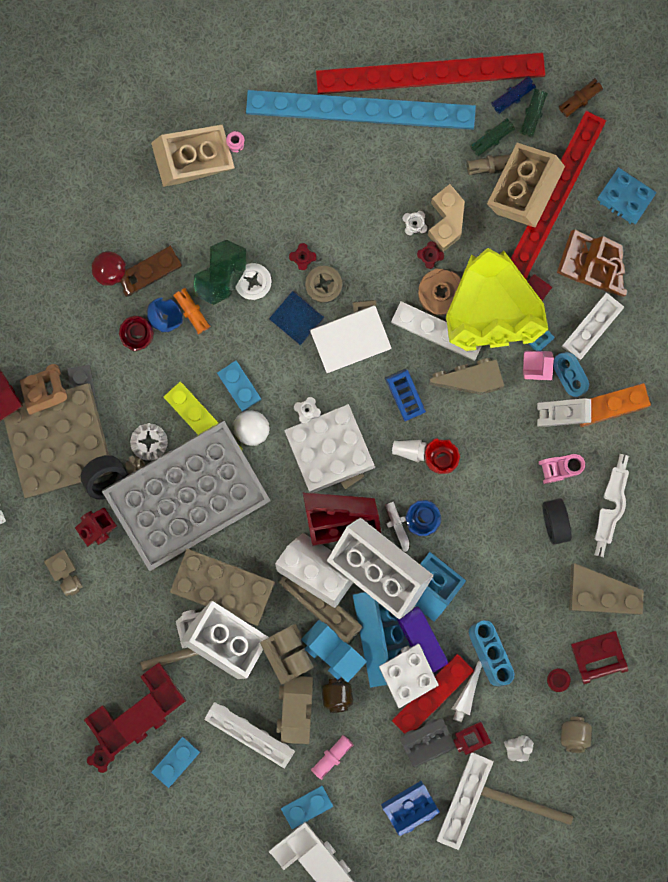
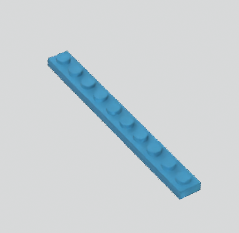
[246,90,476,130]

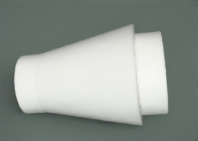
[392,440,427,462]

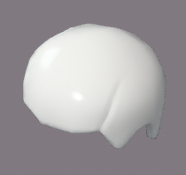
[233,410,270,446]

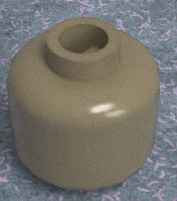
[561,717,592,753]

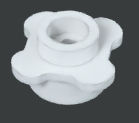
[403,211,427,236]
[294,397,321,423]

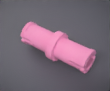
[311,735,354,780]

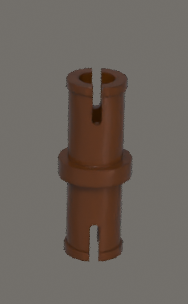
[558,78,603,118]

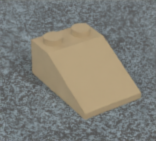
[151,125,235,187]

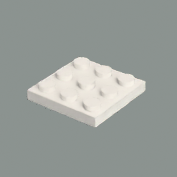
[284,404,375,493]

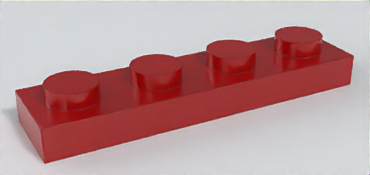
[391,654,474,734]

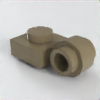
[44,550,83,596]

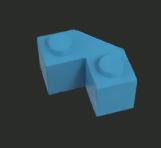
[301,620,367,682]

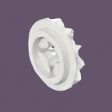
[235,263,272,301]
[130,423,168,461]

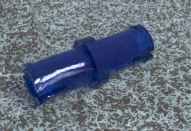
[491,76,536,115]

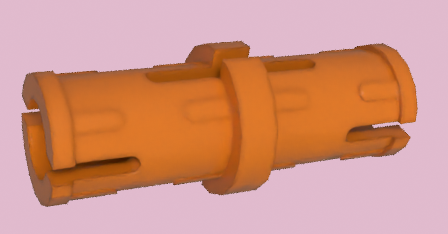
[173,288,211,334]

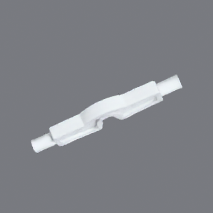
[594,454,629,558]

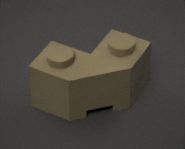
[277,676,313,744]

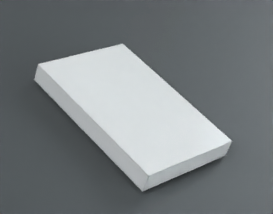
[310,305,392,373]

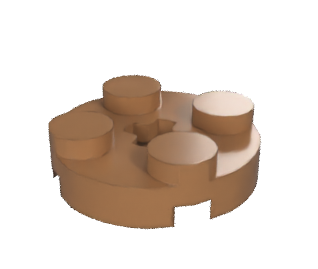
[418,269,461,315]

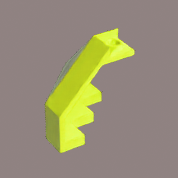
[446,248,548,351]

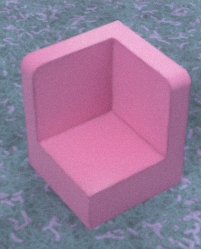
[523,351,554,380]

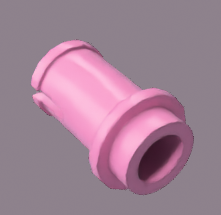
[226,131,245,152]

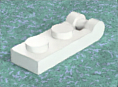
[537,398,591,427]

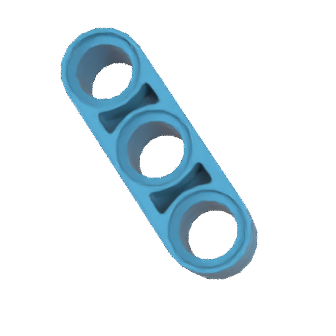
[469,620,514,687]

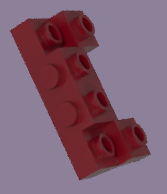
[84,662,186,759]

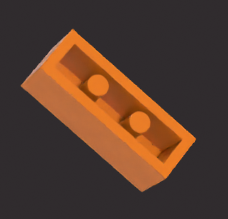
[580,383,651,427]

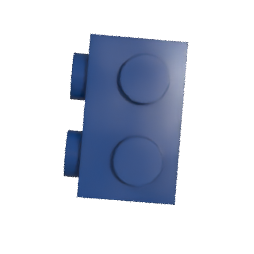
[381,780,440,836]

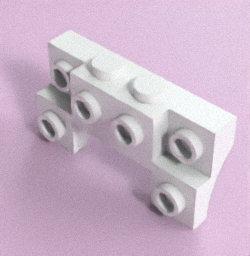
[269,822,354,882]

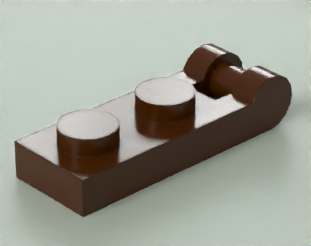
[118,245,182,297]

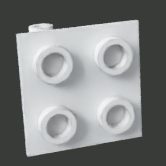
[379,644,438,708]

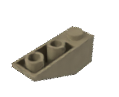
[429,358,504,395]

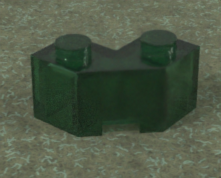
[193,240,246,305]

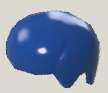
[147,297,183,333]
[406,500,441,536]

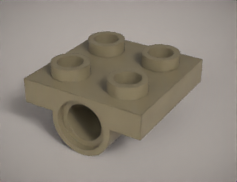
[260,624,317,685]

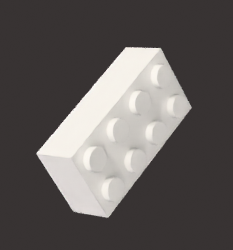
[327,518,434,619]

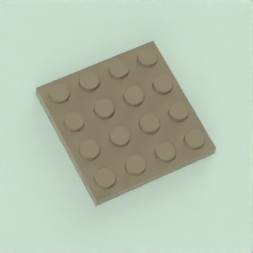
[4,383,114,498]

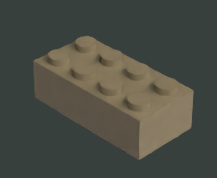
[170,549,276,626]

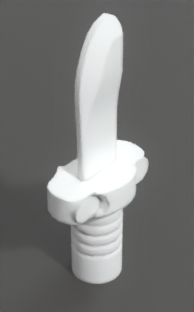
[385,502,409,552]

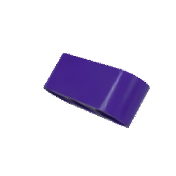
[397,606,448,673]

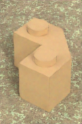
[428,184,465,252]

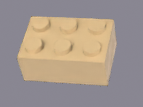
[487,143,565,227]

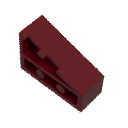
[303,493,381,546]

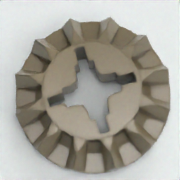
[305,266,342,303]

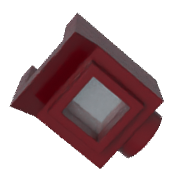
[453,721,491,755]

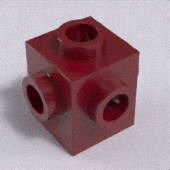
[75,507,117,547]

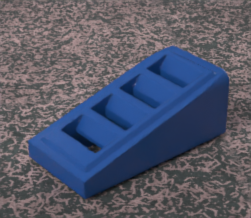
[385,369,426,421]

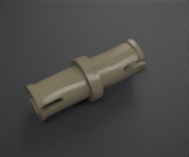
[466,153,512,176]

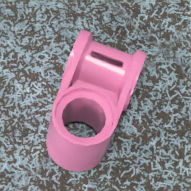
[538,454,585,484]

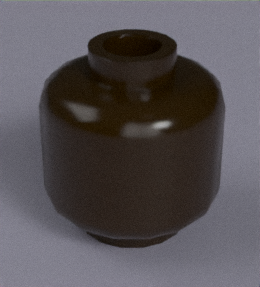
[321,678,353,713]

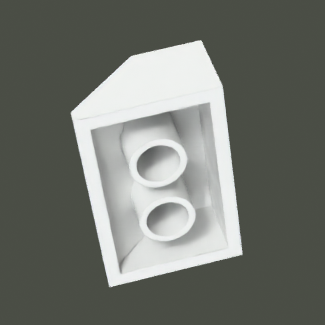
[275,533,353,608]
[180,601,269,679]

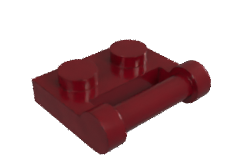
[571,631,629,685]

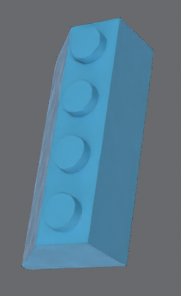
[353,592,411,688]

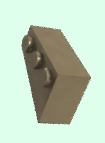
[569,563,644,615]

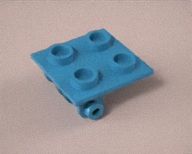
[597,167,657,225]

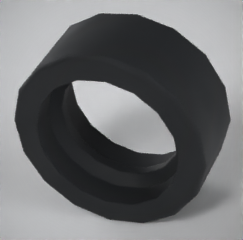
[81,455,128,500]
[542,498,572,545]

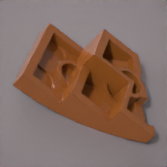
[557,230,627,297]

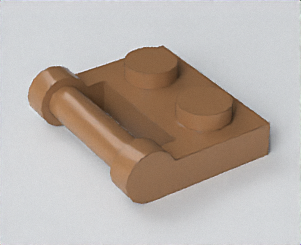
[20,364,67,415]

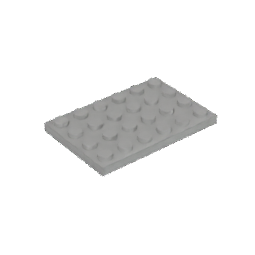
[102,420,271,571]

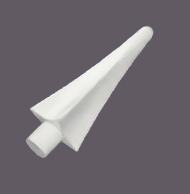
[452,661,482,723]

